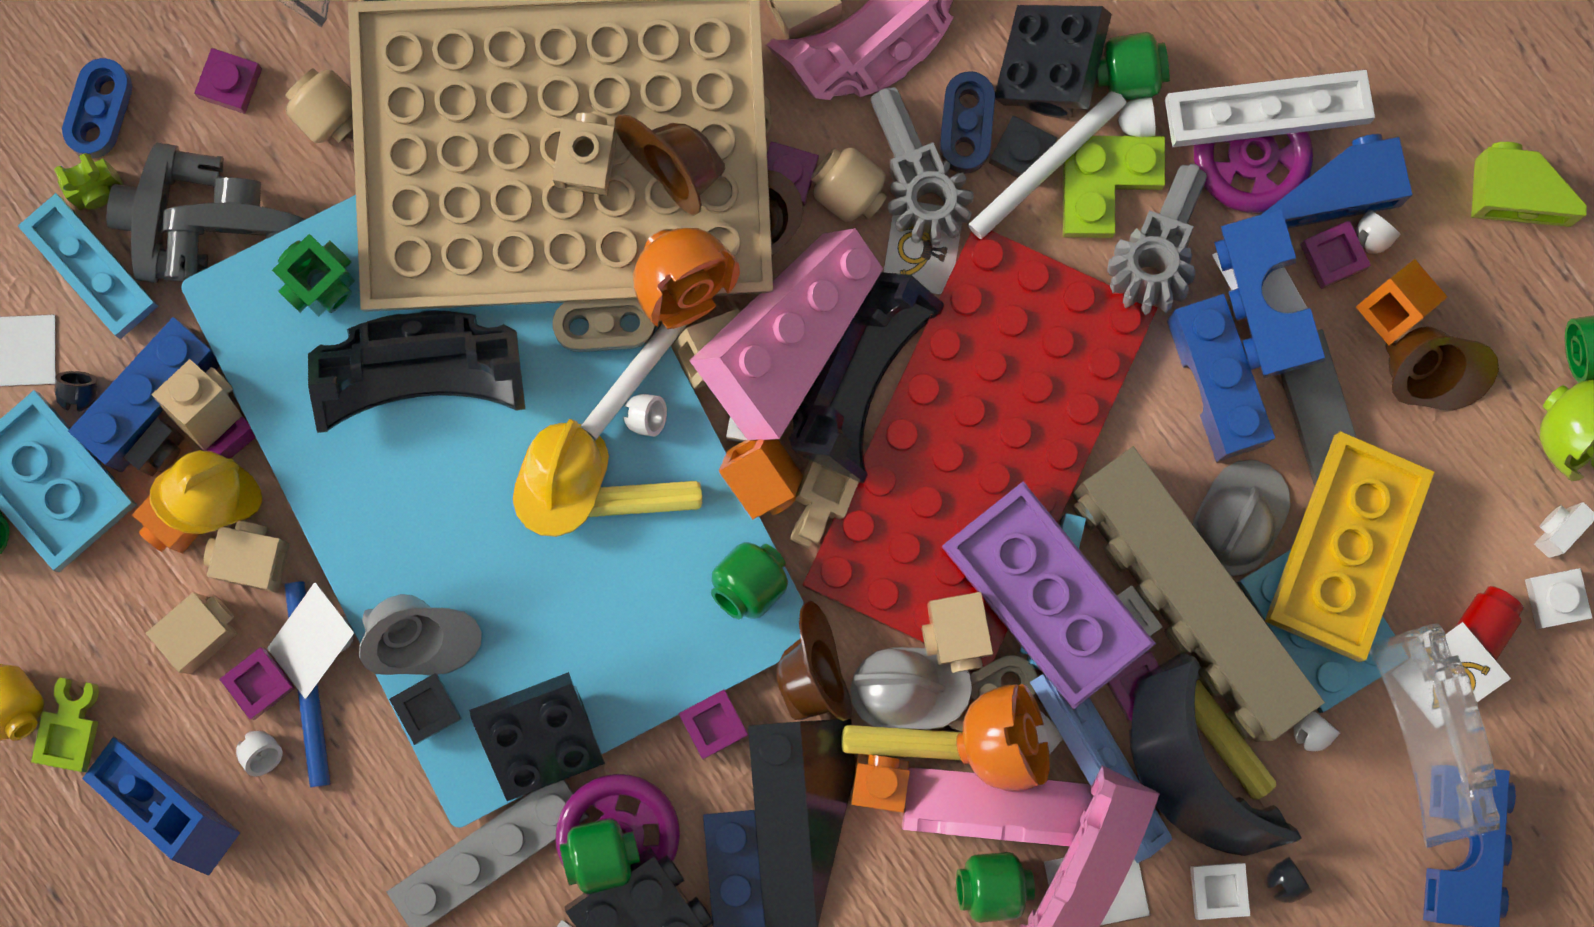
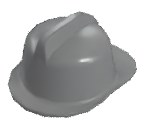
[1192,460,1291,576]
[359,594,482,675]
[850,647,972,730]

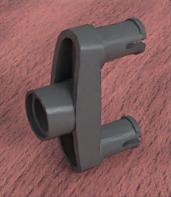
[106,143,224,283]
[163,178,306,280]

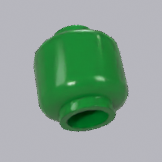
[1097,32,1170,101]
[711,542,788,620]
[560,818,640,894]
[956,852,1035,923]

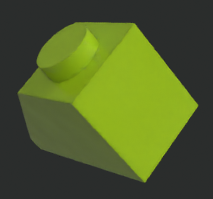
[1471,142,1587,227]

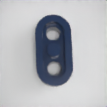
[940,71,995,174]

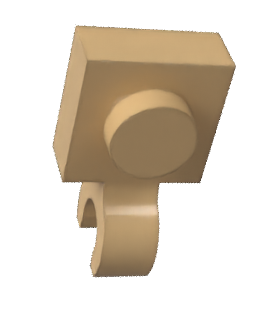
[790,460,858,548]

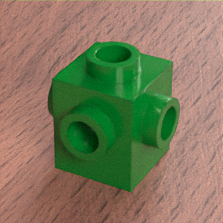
[272,234,355,317]

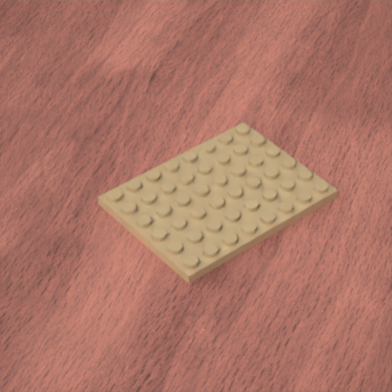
[348,0,773,312]

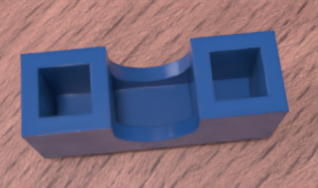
[1214,208,1325,378]
[1167,294,1275,462]
[68,317,220,472]
[1423,764,1516,927]

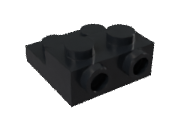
[564,847,714,927]

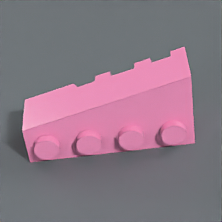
[689,228,883,440]

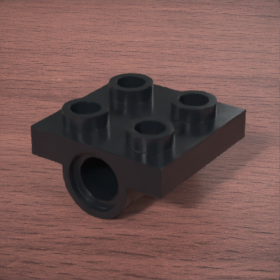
[995,5,1112,118]
[469,672,605,801]

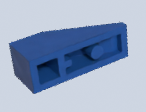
[1262,134,1413,229]
[82,737,240,876]

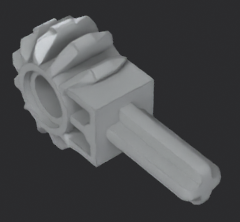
[871,87,974,246]
[1107,163,1207,315]

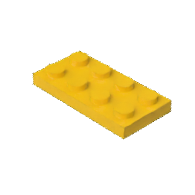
[1264,431,1434,663]

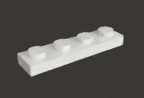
[1165,70,1375,148]

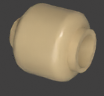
[285,68,353,143]
[810,147,887,222]

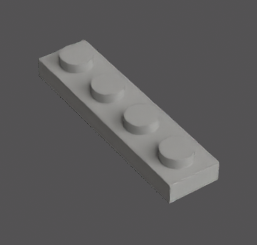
[386,779,590,927]

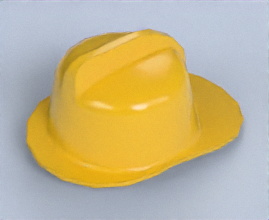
[513,419,609,537]
[150,450,262,534]

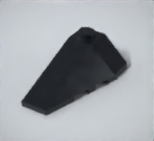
[748,719,856,927]

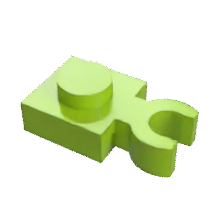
[54,153,124,210]
[31,677,99,772]

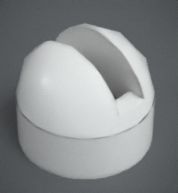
[1118,97,1155,137]
[1355,210,1401,254]
[623,394,667,437]
[1294,711,1340,752]
[236,731,283,777]

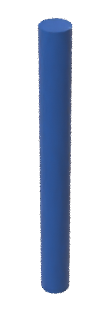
[284,581,331,788]

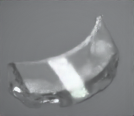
[1369,623,1500,848]

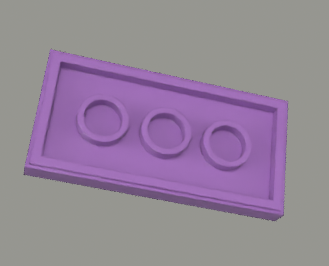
[942,481,1156,710]

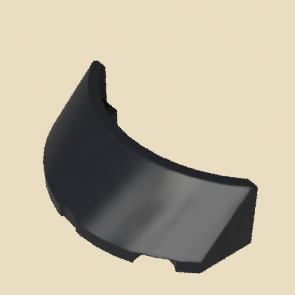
[788,272,944,483]
[308,311,526,433]
[1129,652,1302,856]

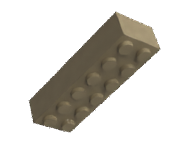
[1072,446,1325,742]

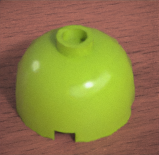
[1539,380,1594,481]

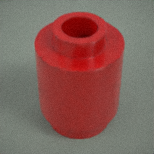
[1454,586,1524,661]

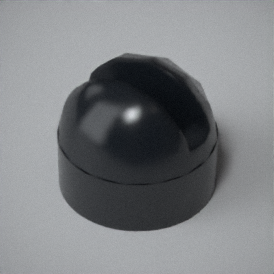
[54,371,97,412]
[1267,856,1312,903]

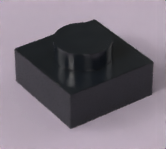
[989,115,1057,178]
[123,418,185,477]
[389,673,462,745]

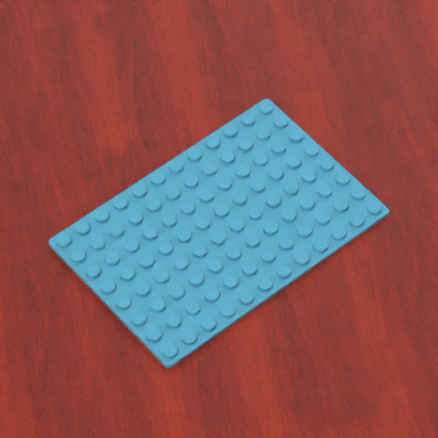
[181,195,804,828]

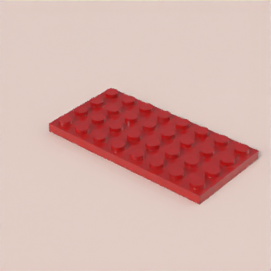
[802,230,1158,670]

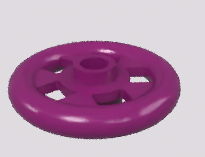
[1194,131,1313,213]
[556,774,680,867]

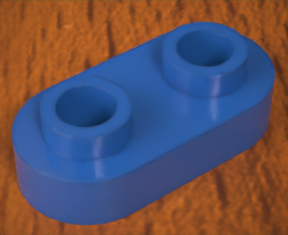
[62,58,132,159]

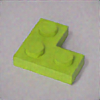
[1063,136,1165,238]

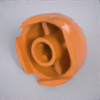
[633,228,740,329]
[957,684,1050,791]

